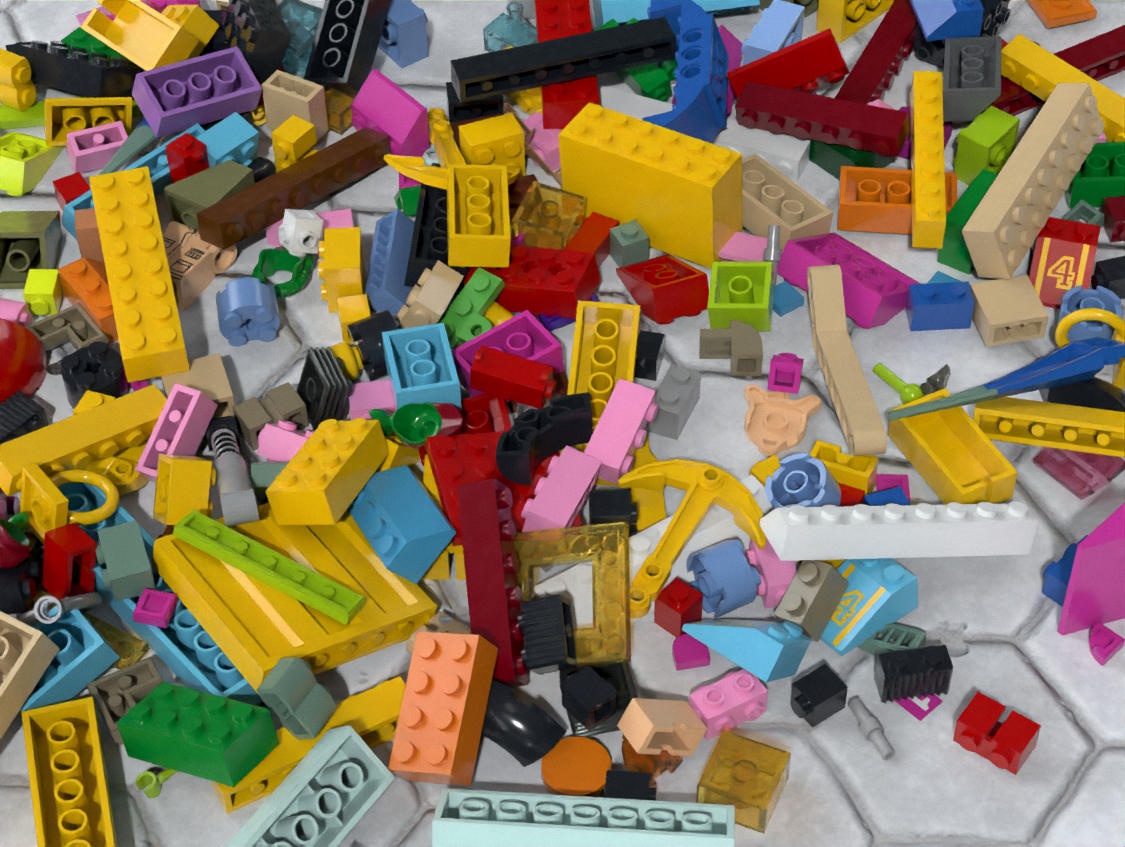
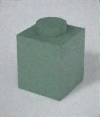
[610,220,649,267]

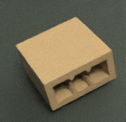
[261,70,329,141]
[395,260,464,329]
[970,275,1048,347]
[161,353,235,419]

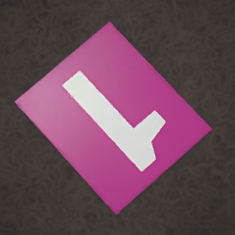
[894,694,943,721]

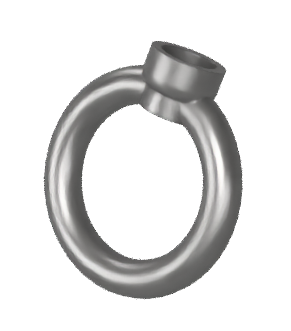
[20,593,102,626]

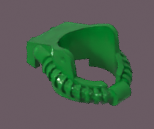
[252,245,315,298]

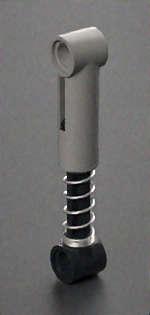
[205,415,259,527]

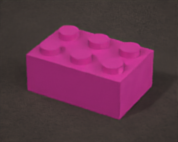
[451,310,564,402]

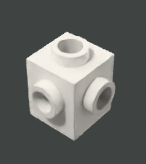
[278,209,324,257]

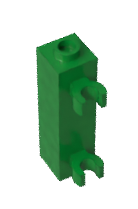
[594,18,678,102]

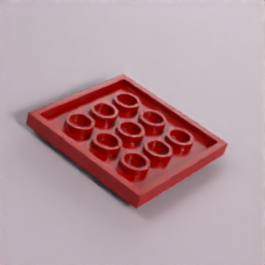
[425,431,583,546]

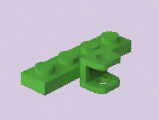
[437,267,505,351]

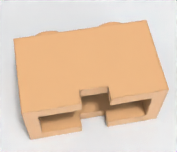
[617,698,708,756]

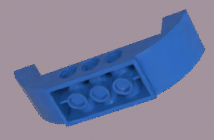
[642,0,729,143]

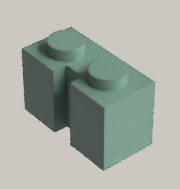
[95,520,156,602]

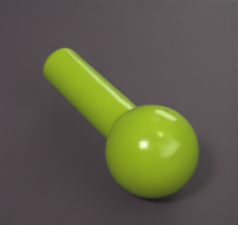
[872,362,925,404]

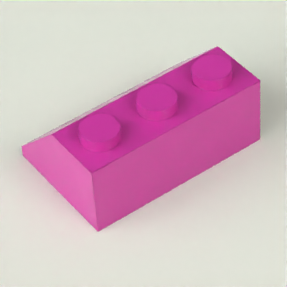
[351,69,430,157]

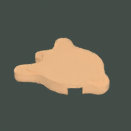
[744,384,822,456]

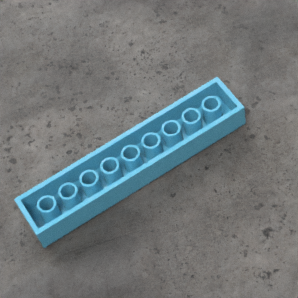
[57,469,263,706]

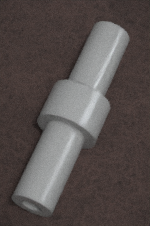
[763,225,782,285]
[848,698,895,760]

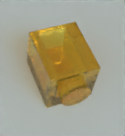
[324,88,355,135]

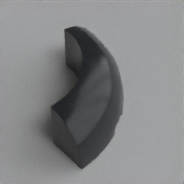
[1039,377,1125,412]
[496,392,593,486]
[481,680,566,767]

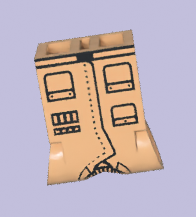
[162,221,237,312]

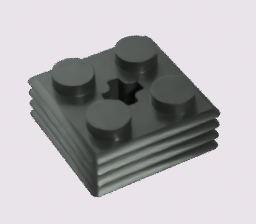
[296,346,352,431]
[559,658,638,737]

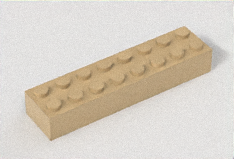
[962,83,1104,279]

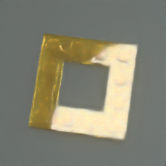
[514,522,631,666]

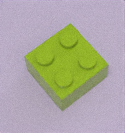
[953,106,1020,185]
[707,262,775,331]

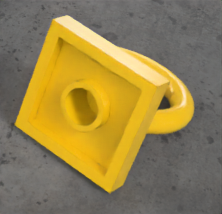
[1055,308,1125,389]
[20,462,120,545]

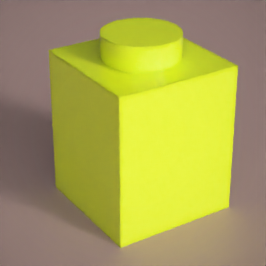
[23,269,63,315]

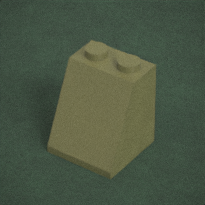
[164,160,255,230]
[0,211,62,289]

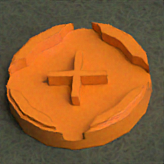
[541,737,612,797]

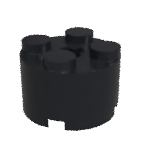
[347,310,399,382]
[61,341,129,409]

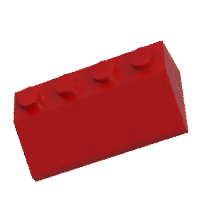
[726,28,850,99]

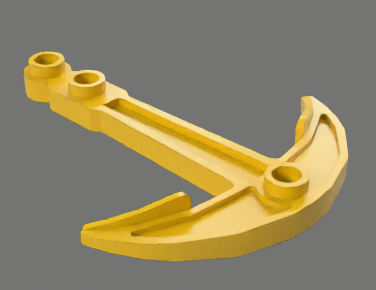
[384,107,521,190]
[617,459,766,618]

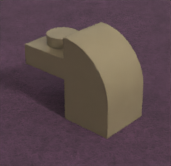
[699,320,763,376]

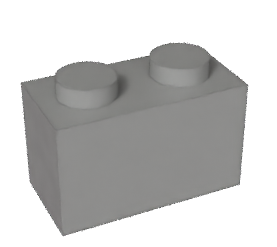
[648,364,701,440]

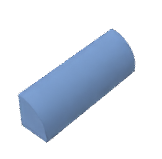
[365,208,414,314]

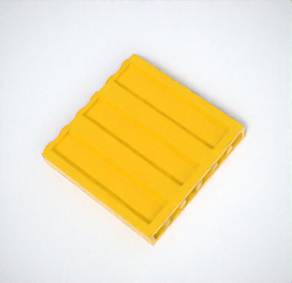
[151,503,437,695]

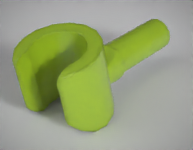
[136,768,178,798]

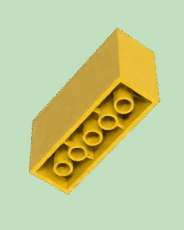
[558,102,743,269]

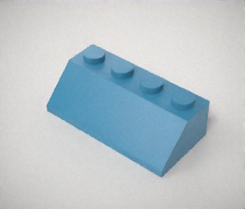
[347,465,457,584]

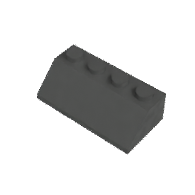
[943,36,1001,123]

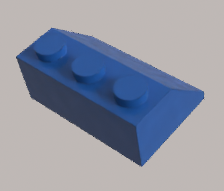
[909,0,984,41]

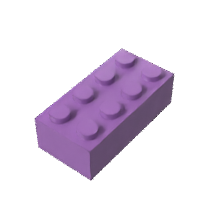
[132,46,262,138]

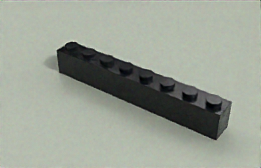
[450,17,676,103]

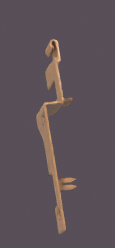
[503,102,563,192]

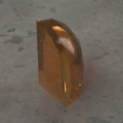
[621,734,683,787]

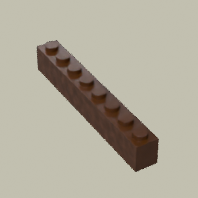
[197,127,391,250]

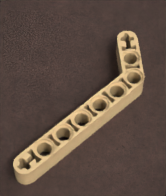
[807,264,887,456]

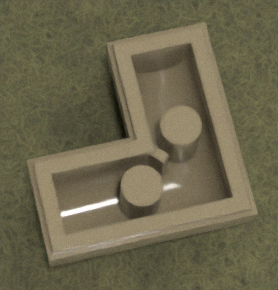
[25,303,108,352]
[86,657,164,744]

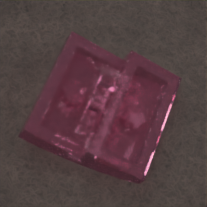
[1033,447,1125,500]

